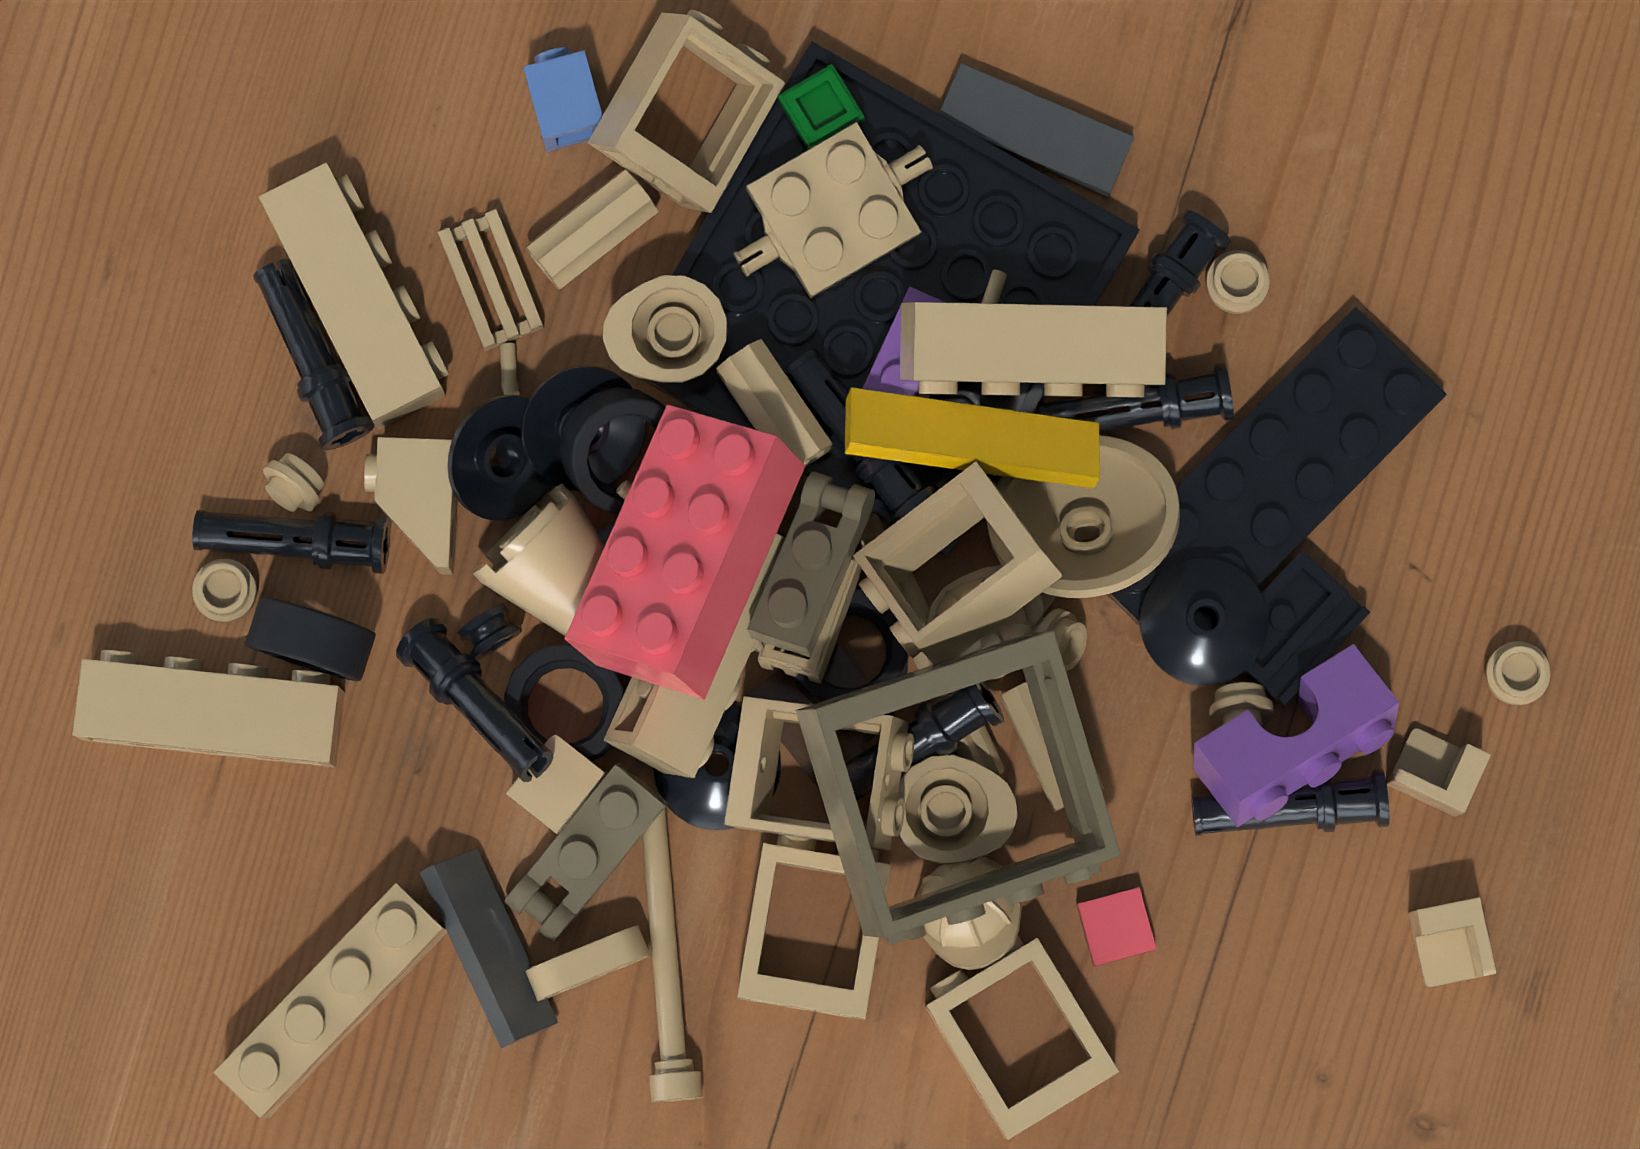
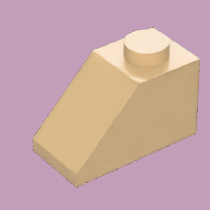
[364,437,457,575]

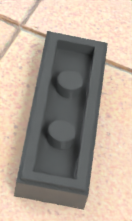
[939,63,1134,198]
[420,848,558,1048]

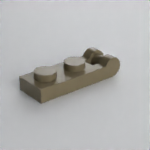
[747,471,875,658]
[504,763,669,943]

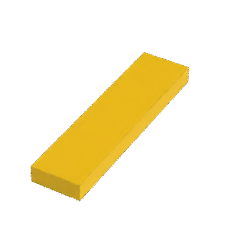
[845,387,1100,489]

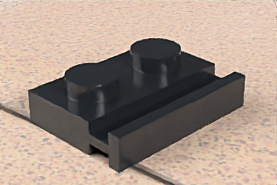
[1243,550,1370,708]

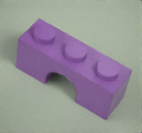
[1193,644,1399,827]

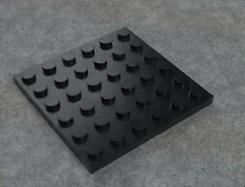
[639,41,1140,558]

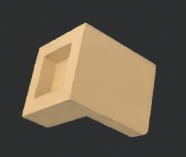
[1387,728,1491,817]
[506,735,607,835]
[1408,897,1496,987]

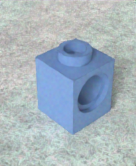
[523,47,602,152]

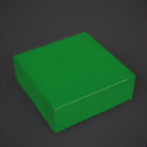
[778,64,865,150]

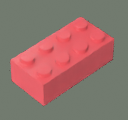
[564,405,806,700]

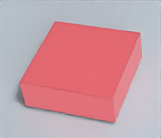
[1076,887,1157,967]

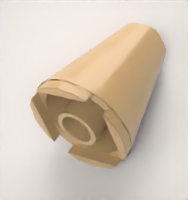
[472,483,605,636]

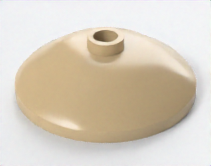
[987,435,1180,598]

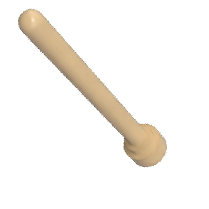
[642,793,703,1103]

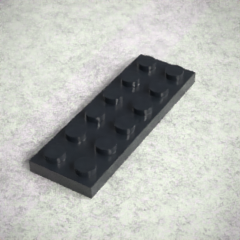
[1107,307,1447,631]

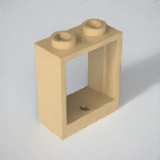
[587,9,785,213]
[853,462,1063,664]
[724,696,914,850]
[737,834,891,1020]
[925,935,1119,1140]

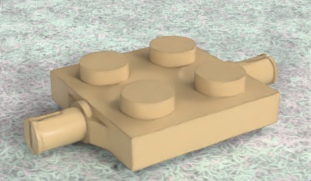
[733,122,933,298]

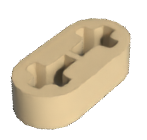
[525,925,651,1001]

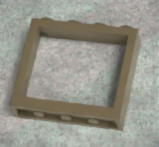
[796,631,1121,945]

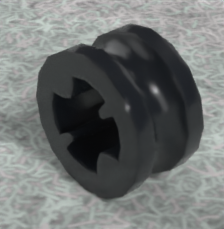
[457,603,523,660]

